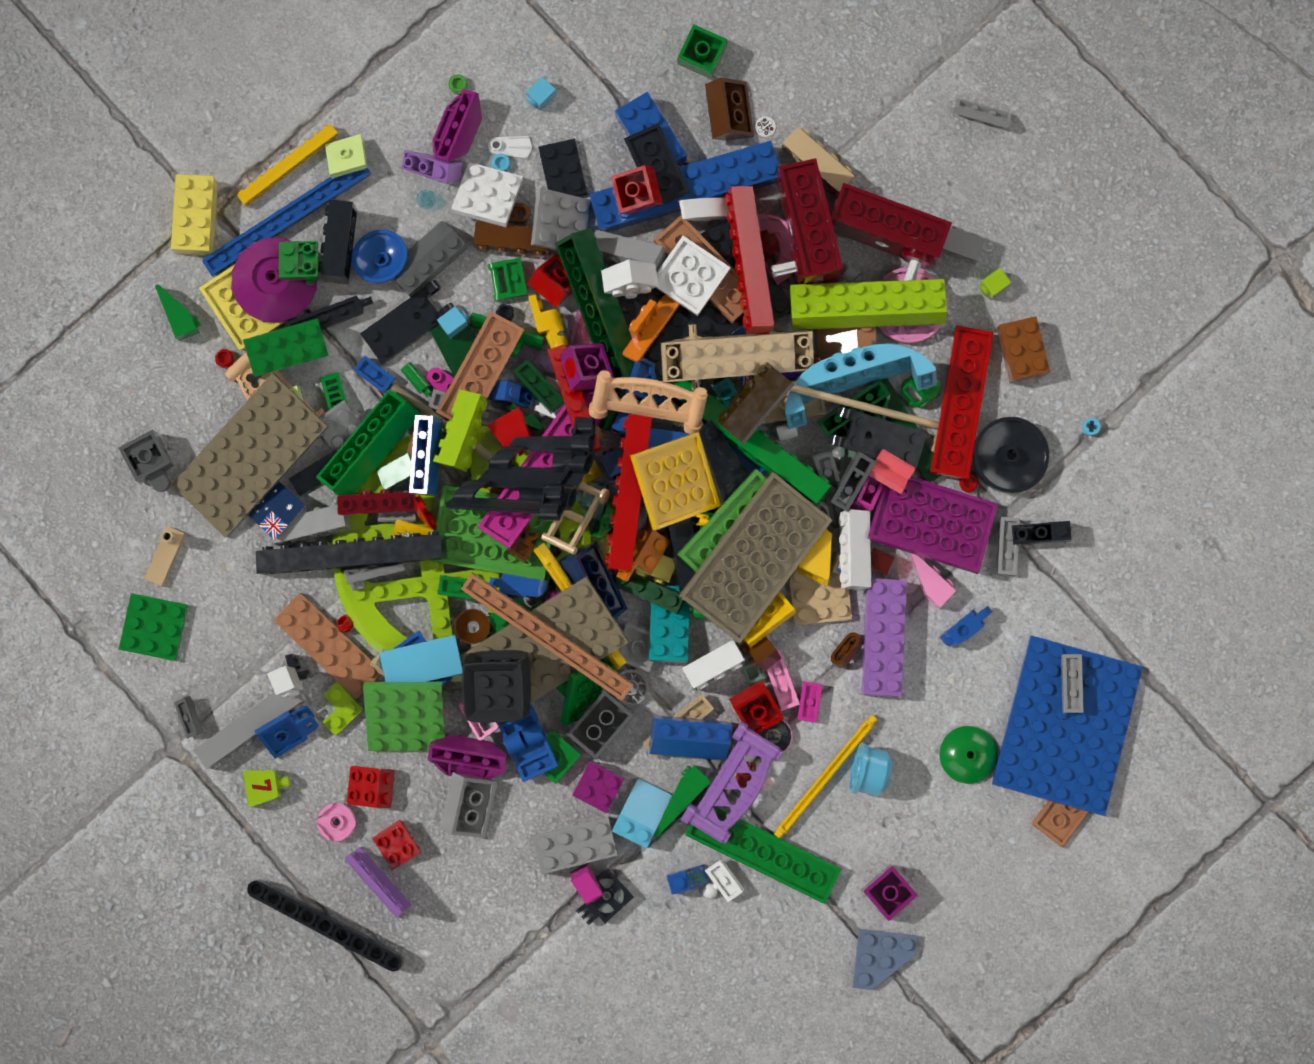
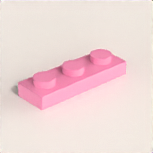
[767,650,800,711]

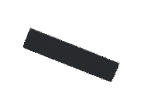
[289,449,339,496]

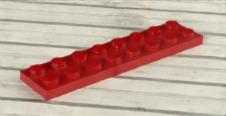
[930,325,994,480]

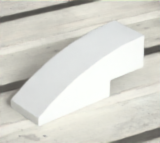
[679,198,728,222]

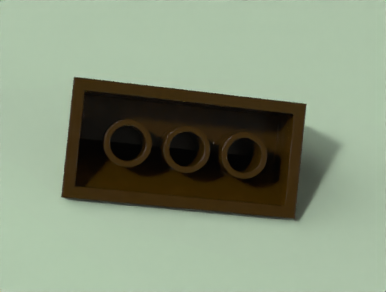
[717,362,795,445]

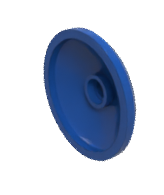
[351,230,408,284]

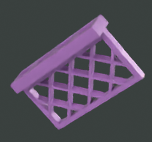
[345,847,412,918]

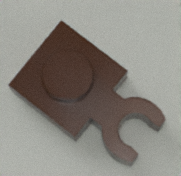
[508,527,540,563]

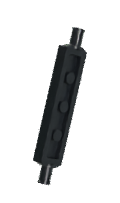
[285,296,374,330]

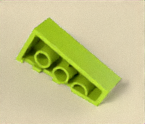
[433,389,487,472]

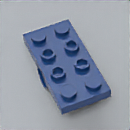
[498,703,559,782]

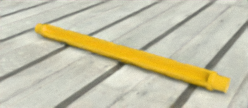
[774,714,878,839]

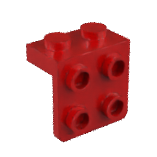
[347,766,395,808]

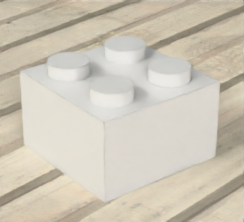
[601,259,658,299]

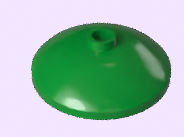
[939,726,997,784]

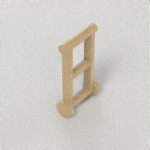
[541,482,609,555]

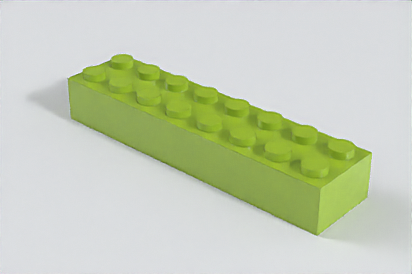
[790,279,947,330]

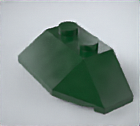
[816,379,891,438]

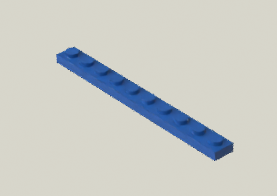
[202,168,372,277]

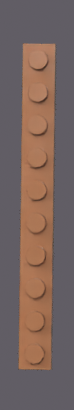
[461,572,634,701]

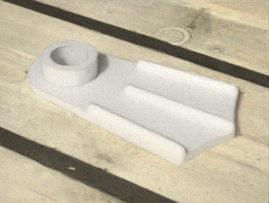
[488,136,533,159]

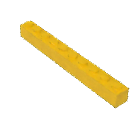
[237,124,339,207]

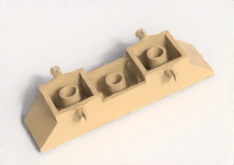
[661,324,814,391]

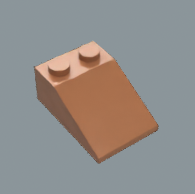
[817,327,876,360]

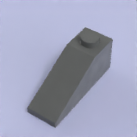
[830,452,876,512]

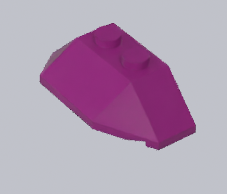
[432,89,482,163]
[428,735,507,779]

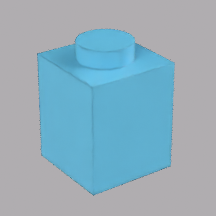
[526,77,556,110]
[437,306,469,339]

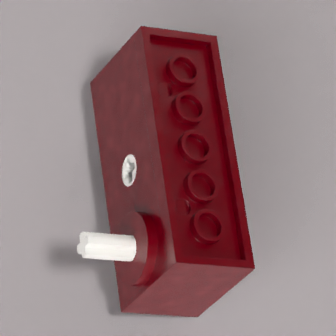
[771,158,843,284]
[831,183,952,280]

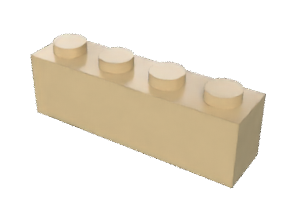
[782,127,854,197]

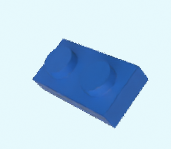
[353,356,396,394]

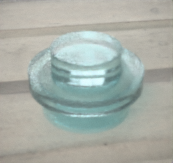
[416,190,436,209]

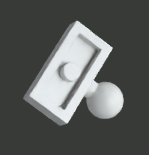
[702,858,744,902]

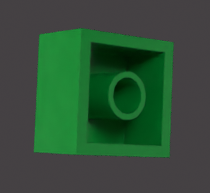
[677,24,728,79]

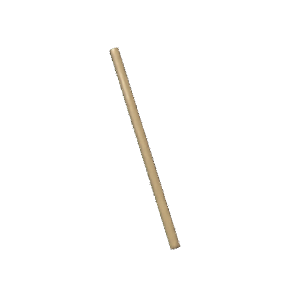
[790,385,939,429]

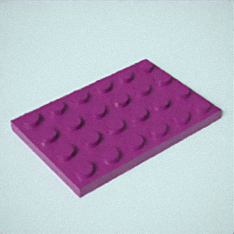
[868,476,998,574]

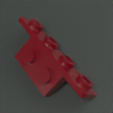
[337,490,415,515]

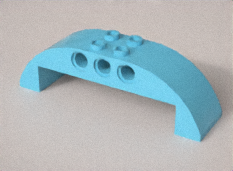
[785,344,936,430]

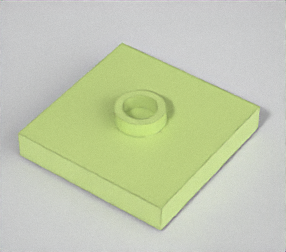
[325,134,368,178]

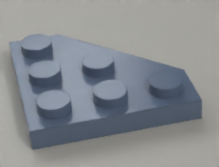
[852,928,917,990]

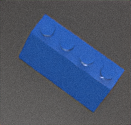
[649,715,733,760]

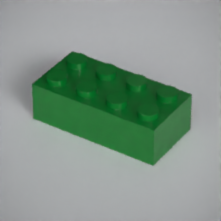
[243,319,329,377]

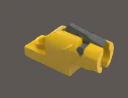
[528,294,570,348]

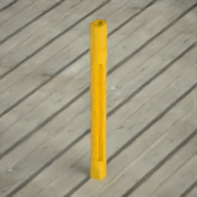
[533,543,626,669]

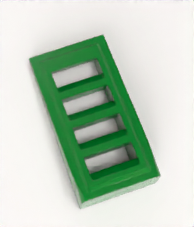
[320,372,349,410]

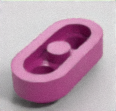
[427,368,454,392]

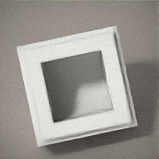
[774,424,798,442]

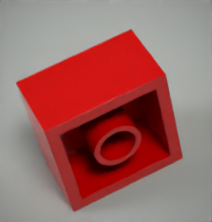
[611,165,663,215]

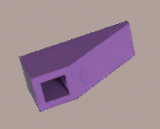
[402,150,463,183]

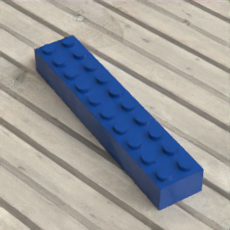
[589,140,779,232]

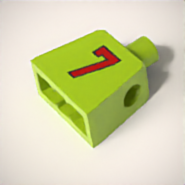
[243,770,291,807]

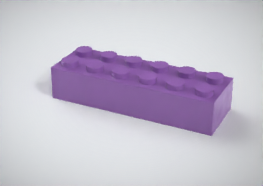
[861,578,907,697]

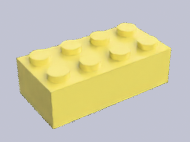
[171,174,218,255]

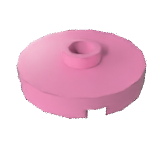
[317,803,356,842]

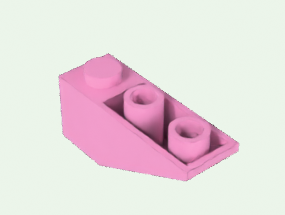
[909,553,956,609]

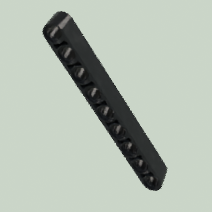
[247,879,404,972]

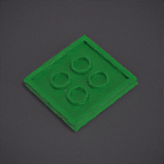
[118,593,189,661]

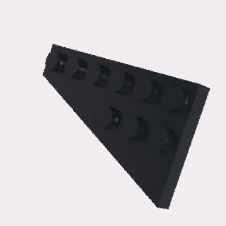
[695,420,750,506]

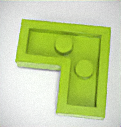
[322,682,364,736]

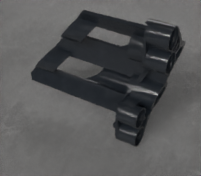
[445,417,595,521]

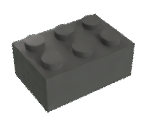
[567,690,634,760]

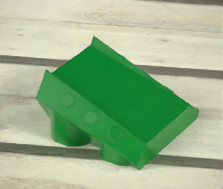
[591,500,616,539]

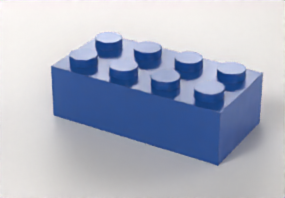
[615,92,687,165]

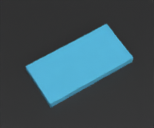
[379,635,463,682]

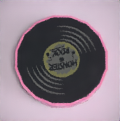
[759,720,792,753]

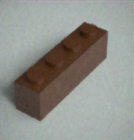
[473,222,550,257]

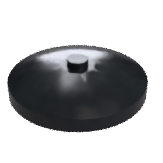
[972,417,1050,494]

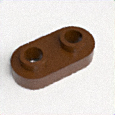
[508,203,531,223]
[831,632,863,668]

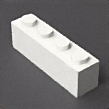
[839,509,871,590]

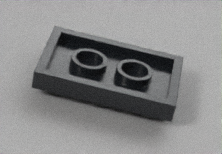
[538,138,587,196]

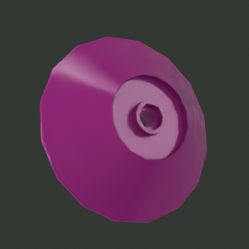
[231,238,317,323]

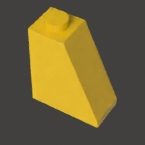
[795,529,832,587]

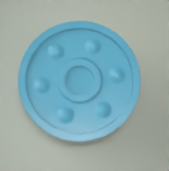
[849,743,892,796]

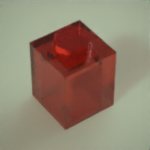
[871,548,895,576]

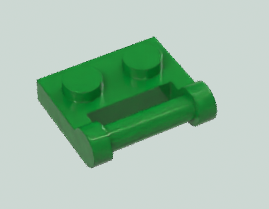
[487,257,528,302]

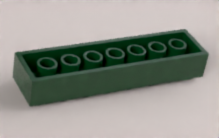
[555,228,635,378]

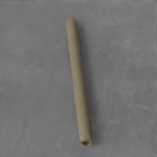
[391,384,494,463]

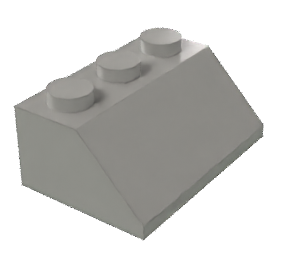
[440,772,497,838]

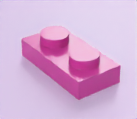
[797,681,822,723]

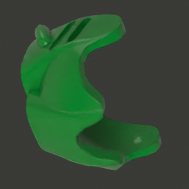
[900,375,940,408]

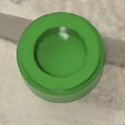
[448,74,468,95]

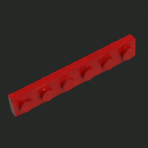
[547,344,601,452]

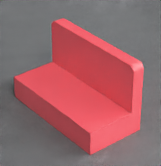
[869,449,915,494]

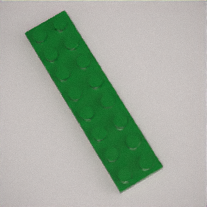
[685,806,842,904]

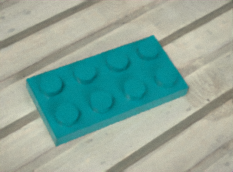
[649,586,689,663]

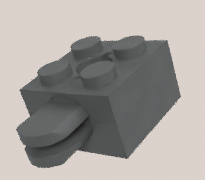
[119,430,175,492]

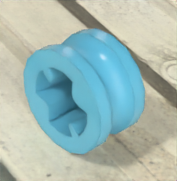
[1082,418,1100,436]

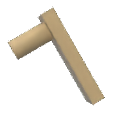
[144,526,186,587]

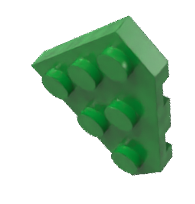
[560,660,617,725]

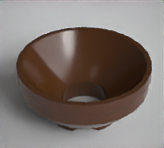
[455,609,490,644]

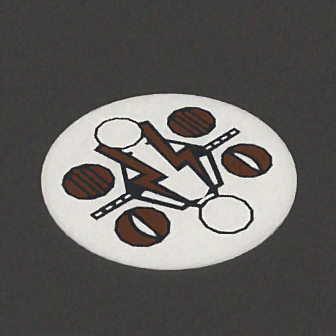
[755,116,776,137]

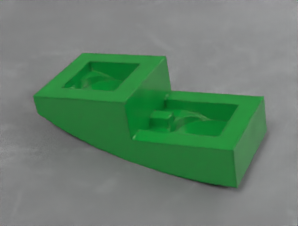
[508,403,545,432]

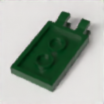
[430,320,476,378]

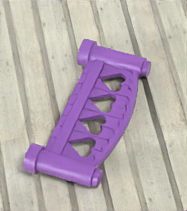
[680,721,783,843]

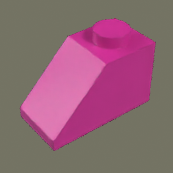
[850,475,884,511]

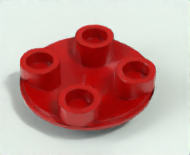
[414,495,437,530]

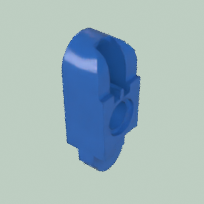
[489,573,549,598]
[939,606,993,647]

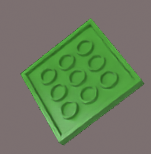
[363,682,446,751]

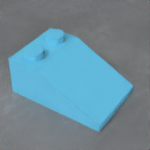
[612,778,672,848]

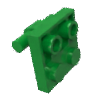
[279,241,319,285]

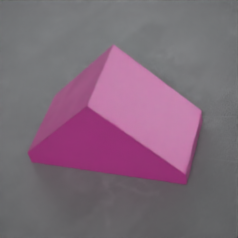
[571,863,603,905]

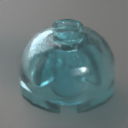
[576,481,608,520]

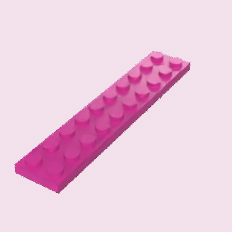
[478,389,619,549]

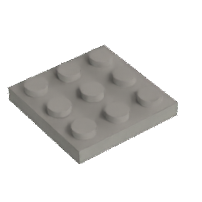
[531,188,590,251]

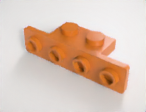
[623,295,680,363]
[616,516,670,582]

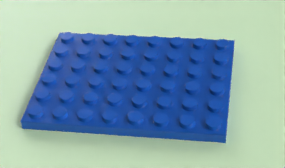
[991,635,1143,816]

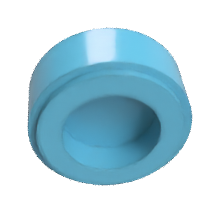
[491,153,511,172]

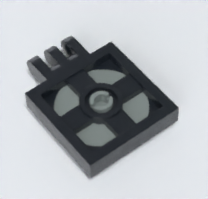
[576,868,634,925]

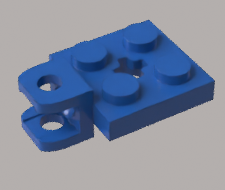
[255,706,319,759]

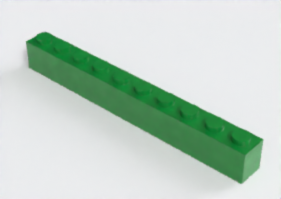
[670,380,831,507]

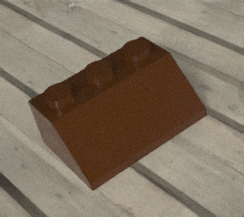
[705,77,754,141]

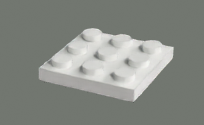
[451,162,523,227]
[655,236,731,316]

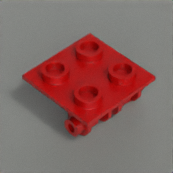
[372,819,421,871]

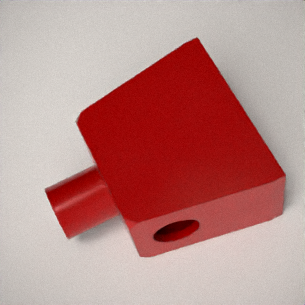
[487,407,532,456]

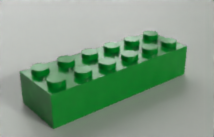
[316,389,421,496]

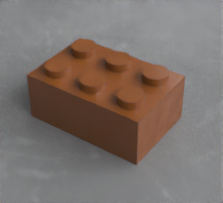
[996,316,1050,383]

